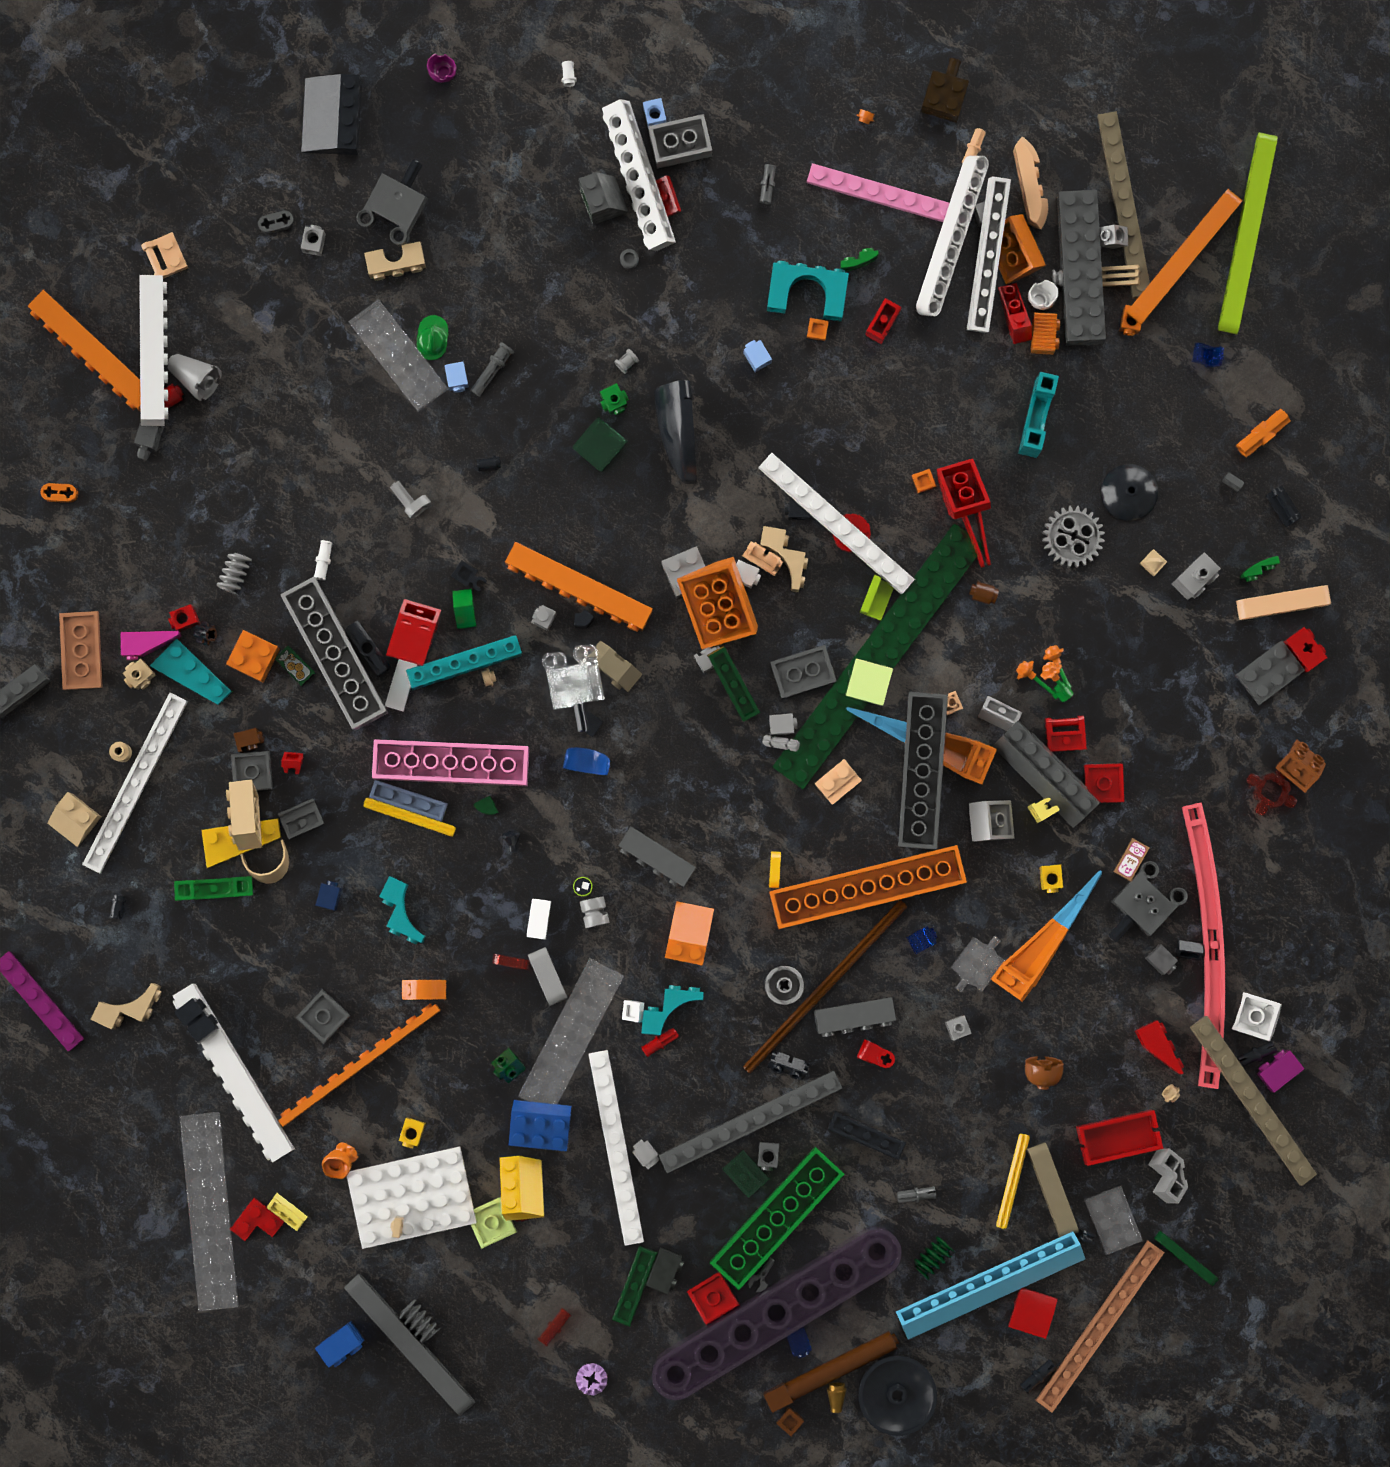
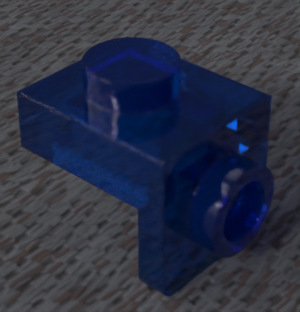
[1192,342,1224,367]

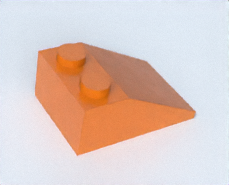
[665,901,714,966]

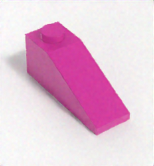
[121,631,181,660]

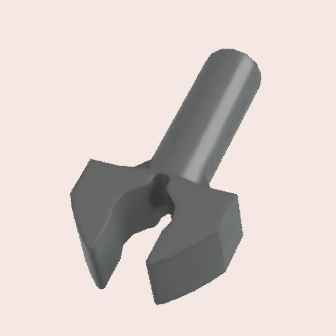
[748,1257,775,1293]

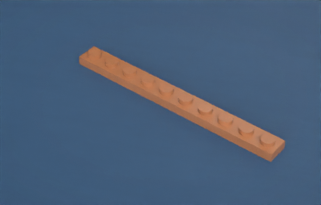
[1036,1240,1165,1413]

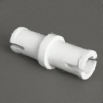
[314,540,333,581]

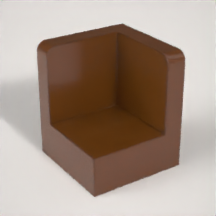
[776,1406,804,1436]

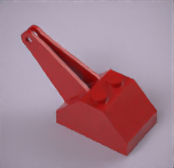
[937,459,991,568]

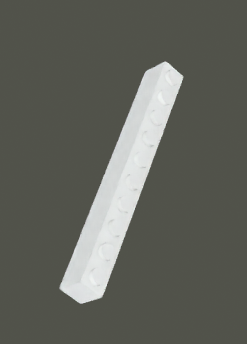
[173,984,295,1162]

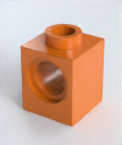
[1119,305,1141,336]

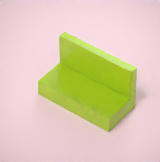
[860,575,894,621]

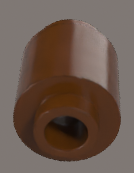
[969,581,999,604]

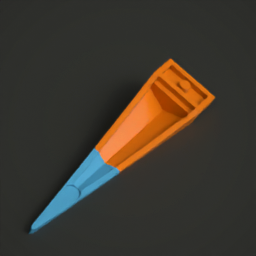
[846,707,997,784]
[991,871,1102,1002]

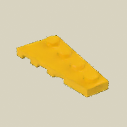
[202,818,281,868]

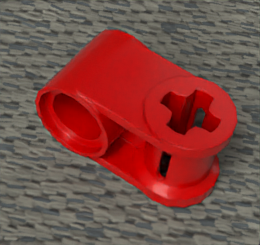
[857,1039,895,1068]

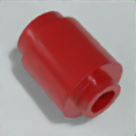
[164,383,184,409]

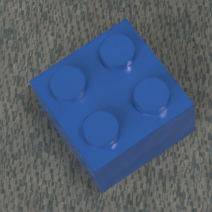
[315,1321,364,1368]

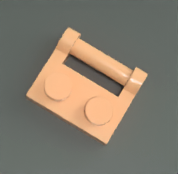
[141,232,188,279]

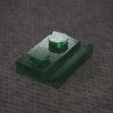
[722,1150,769,1198]

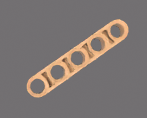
[1236,585,1331,620]

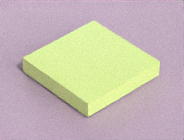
[846,659,893,706]
[471,1197,517,1249]

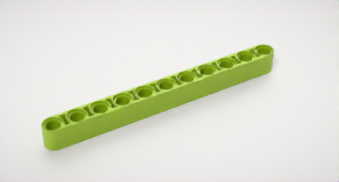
[1218,132,1278,334]

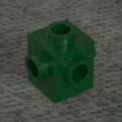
[491,1048,526,1084]

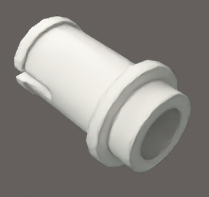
[562,61,577,87]

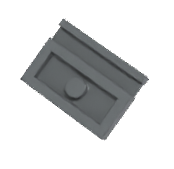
[278,798,325,840]

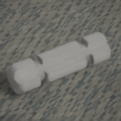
[763,735,800,751]

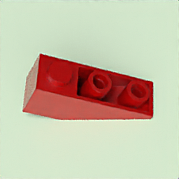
[998,283,1032,344]
[1134,1020,1184,1074]

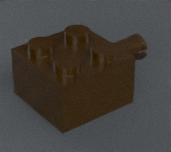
[921,58,969,123]

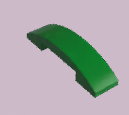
[174,876,253,901]

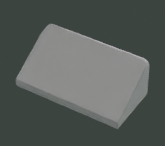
[978,696,1022,731]

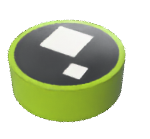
[573,877,593,896]

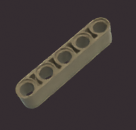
[1027,1142,1079,1237]

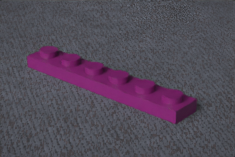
[0,951,84,1052]

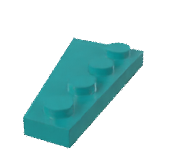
[150,639,232,705]

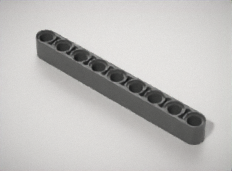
[344,1274,475,1416]

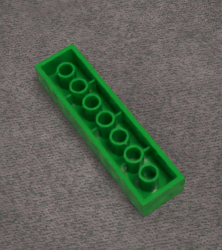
[710,1147,844,1290]

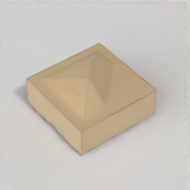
[1140,549,1167,577]
[390,1216,404,1238]

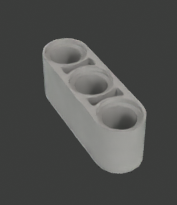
[528,947,568,1006]

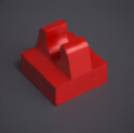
[281,752,304,774]

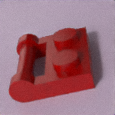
[1045,715,1087,752]

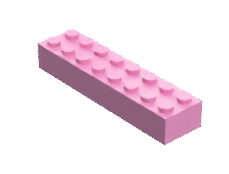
[372,740,529,786]

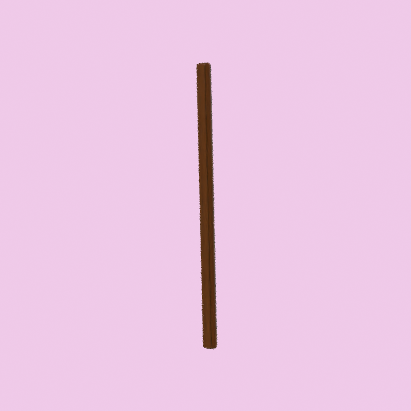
[743,900,907,1073]

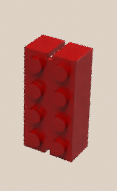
[1076,1109,1164,1166]

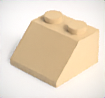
[47,792,102,847]

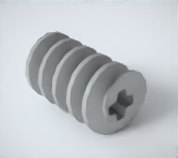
[216,553,252,595]

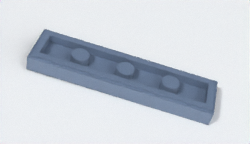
[369,780,448,822]

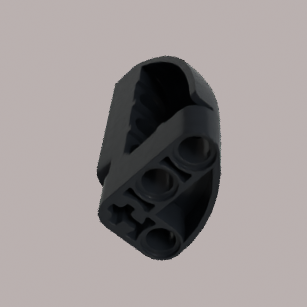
[654,380,697,484]

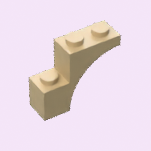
[760,526,808,592]
[91,983,162,1029]

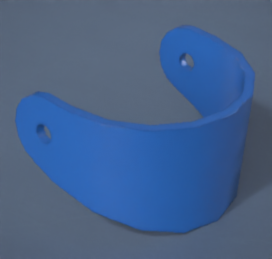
[563,747,610,775]

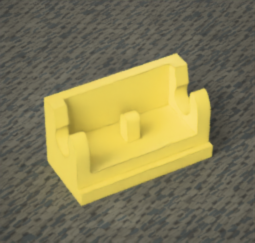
[1027,798,1060,823]

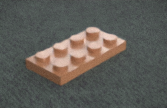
[59,611,102,690]

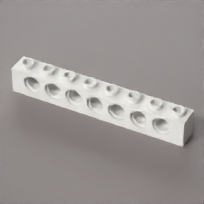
[602,99,676,251]

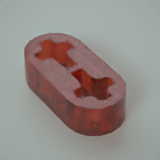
[492,954,530,970]

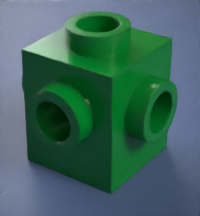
[600,383,629,415]

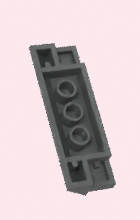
[992,721,1100,828]

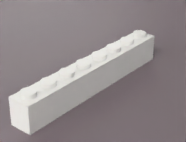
[967,177,1011,333]
[140,275,168,426]

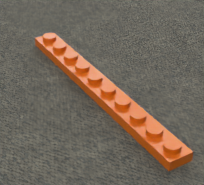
[278,1003,441,1127]

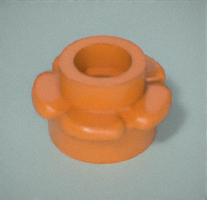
[857,109,875,124]

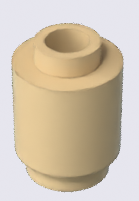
[109,742,132,762]

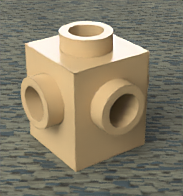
[123,659,156,690]

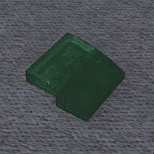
[572,417,627,472]

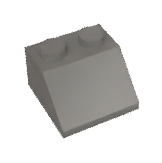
[969,800,1014,842]

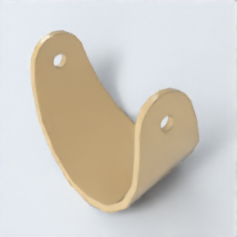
[241,840,289,884]

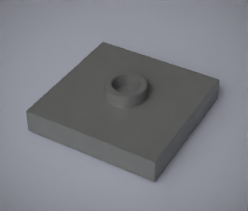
[231,751,273,791]
[296,989,351,1044]

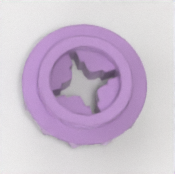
[576,1363,607,1395]

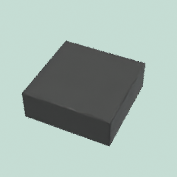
[1222,473,1244,492]

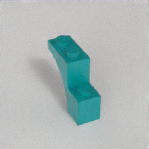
[379,876,426,945]
[641,985,704,1035]

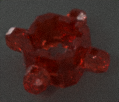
[1246,770,1297,816]

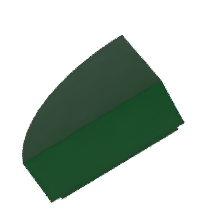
[473,796,499,815]

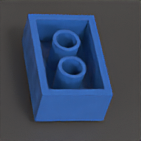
[509,1100,572,1151]

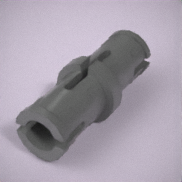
[759,164,776,204]

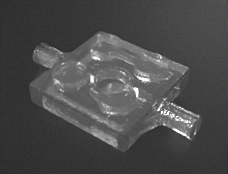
[951,936,1005,992]

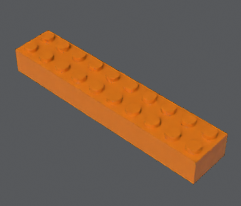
[769,845,967,930]

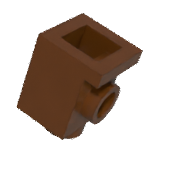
[233,728,265,753]

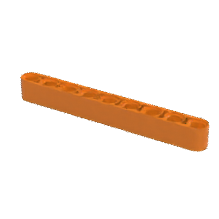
[1126,189,1243,324]

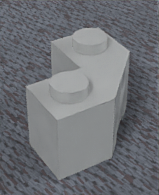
[1148,1148,1188,1203]

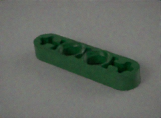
[1154,1231,1219,1286]

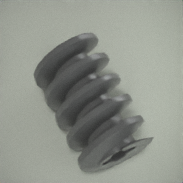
[399,1299,441,1343]

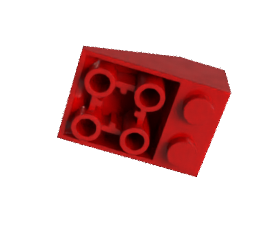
[386,599,441,666]

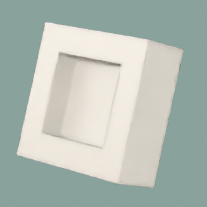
[622,1000,644,1022]

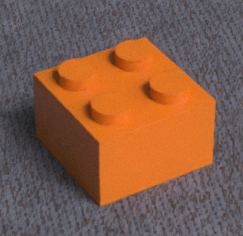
[226,630,280,683]

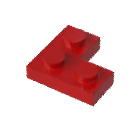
[230,1198,284,1241]

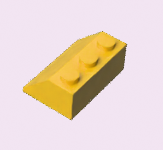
[500,1156,544,1221]

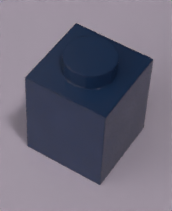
[315,881,342,911]

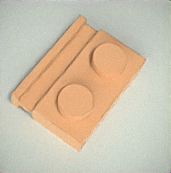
[815,759,862,805]

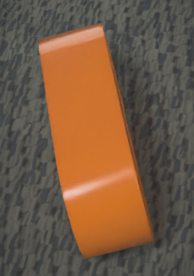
[40,483,78,503]

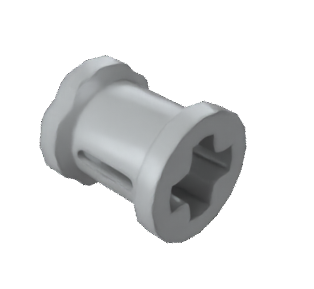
[614,349,639,374]

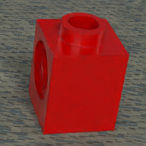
[168,604,200,632]

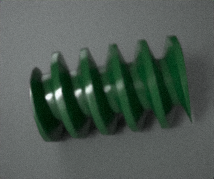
[914,1236,956,1280]

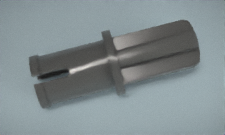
[897,1186,936,1203]

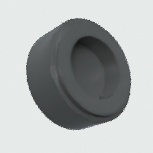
[620,249,639,269]

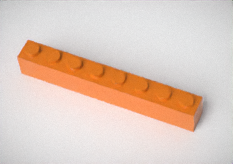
[28,290,141,412]
[505,542,653,632]

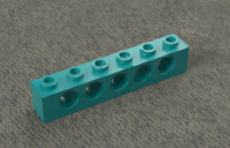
[406,635,522,691]

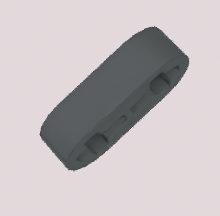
[258,211,294,234]

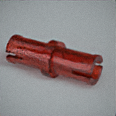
[538,1308,572,1346]

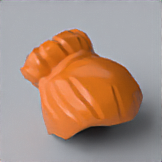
[322,1142,358,1179]

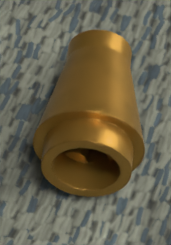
[827,1382,847,1413]

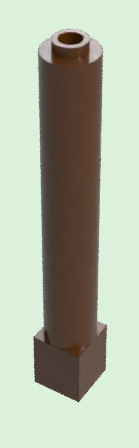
[763,1331,899,1413]

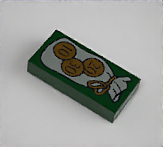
[275,646,315,686]

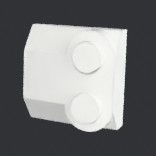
[1232,992,1282,1041]

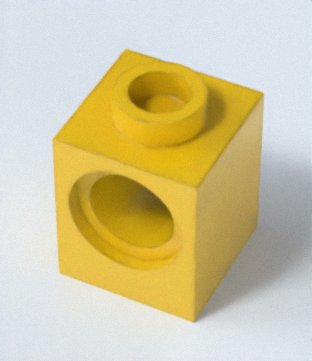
[1040,865,1063,893]
[399,1117,426,1148]

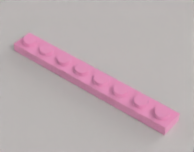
[807,163,950,222]

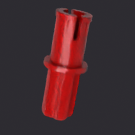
[641,1028,679,1057]

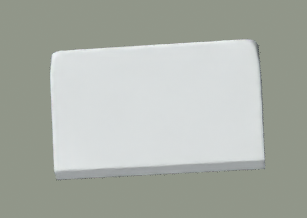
[527,899,551,940]

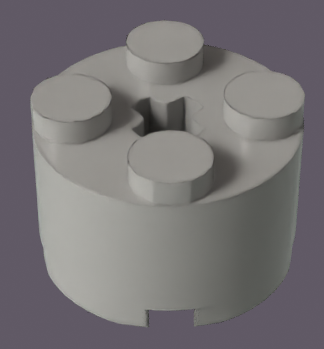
[765,966,804,1005]

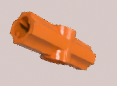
[1236,409,1291,457]

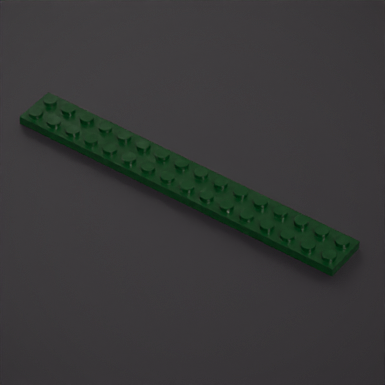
[772,523,982,790]

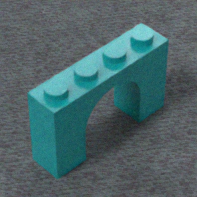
[767,261,849,322]
[1018,372,1059,458]

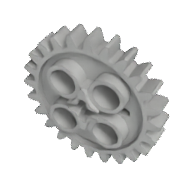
[1042,506,1105,568]

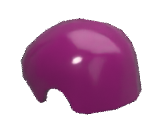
[427,54,457,83]

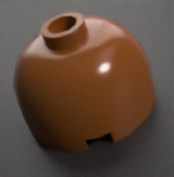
[1025,1056,1064,1090]

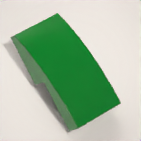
[840,248,878,272]
[1240,556,1280,582]

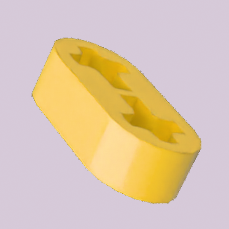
[769,851,781,888]

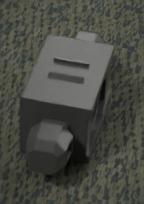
[134,422,164,460]

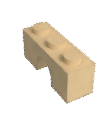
[364,242,426,280]

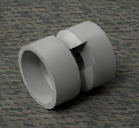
[580,896,610,928]

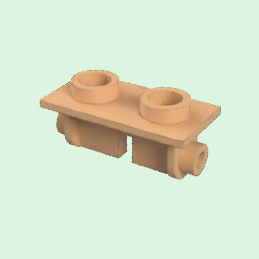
[742,541,784,576]

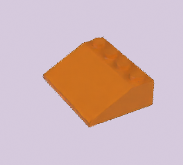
[677,557,758,649]

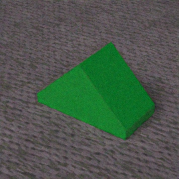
[453,589,477,629]

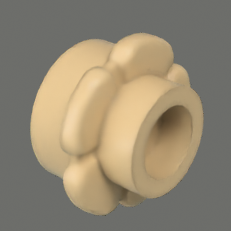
[481,668,496,686]
[1162,1084,1180,1102]

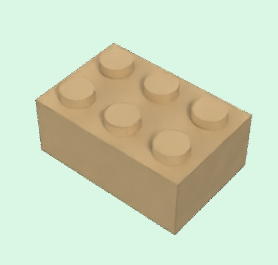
[226,779,262,851]

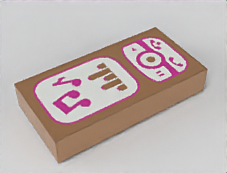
[1113,838,1149,881]

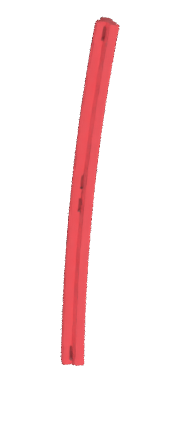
[1182,802,1225,1089]

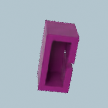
[1256,1049,1304,1093]

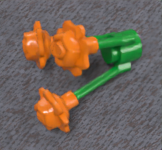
[1016,645,1074,702]

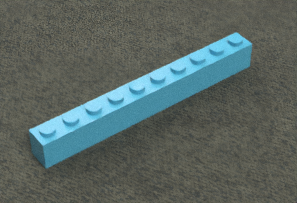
[896,1232,1085,1339]

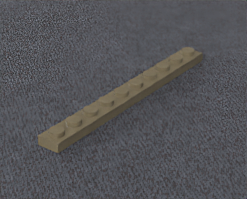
[1097,111,1150,299]
[1190,1016,1317,1186]

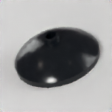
[1101,464,1158,521]

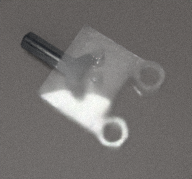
[542,645,604,732]

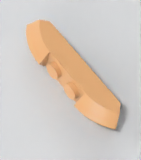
[1013,137,1048,229]

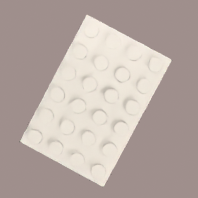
[347,1146,477,1249]

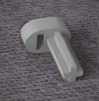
[390,481,432,519]

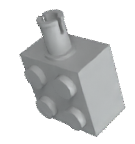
[662,546,705,599]
[1172,552,1221,600]

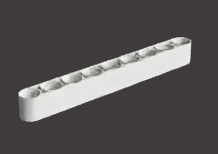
[916,156,988,316]

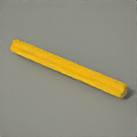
[364,798,456,836]
[996,1134,1030,1229]

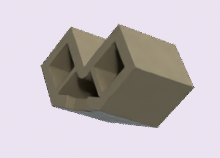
[586,641,642,692]

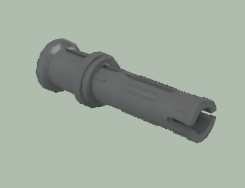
[470,342,514,397]

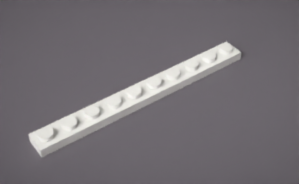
[758,453,915,594]
[82,693,188,873]
[589,1050,644,1246]

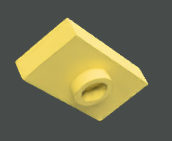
[266,1193,308,1231]

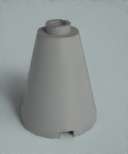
[168,354,222,401]

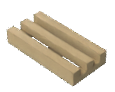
[1102,265,1140,287]

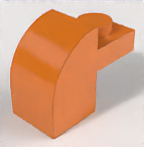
[402,980,446,1000]

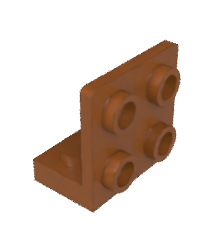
[1276,740,1326,792]

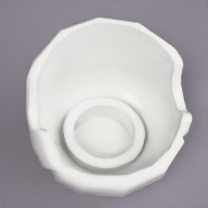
[1028,280,1059,310]

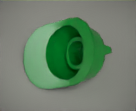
[417,315,448,360]

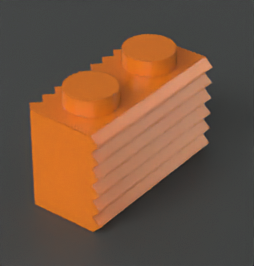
[1031,312,1060,355]

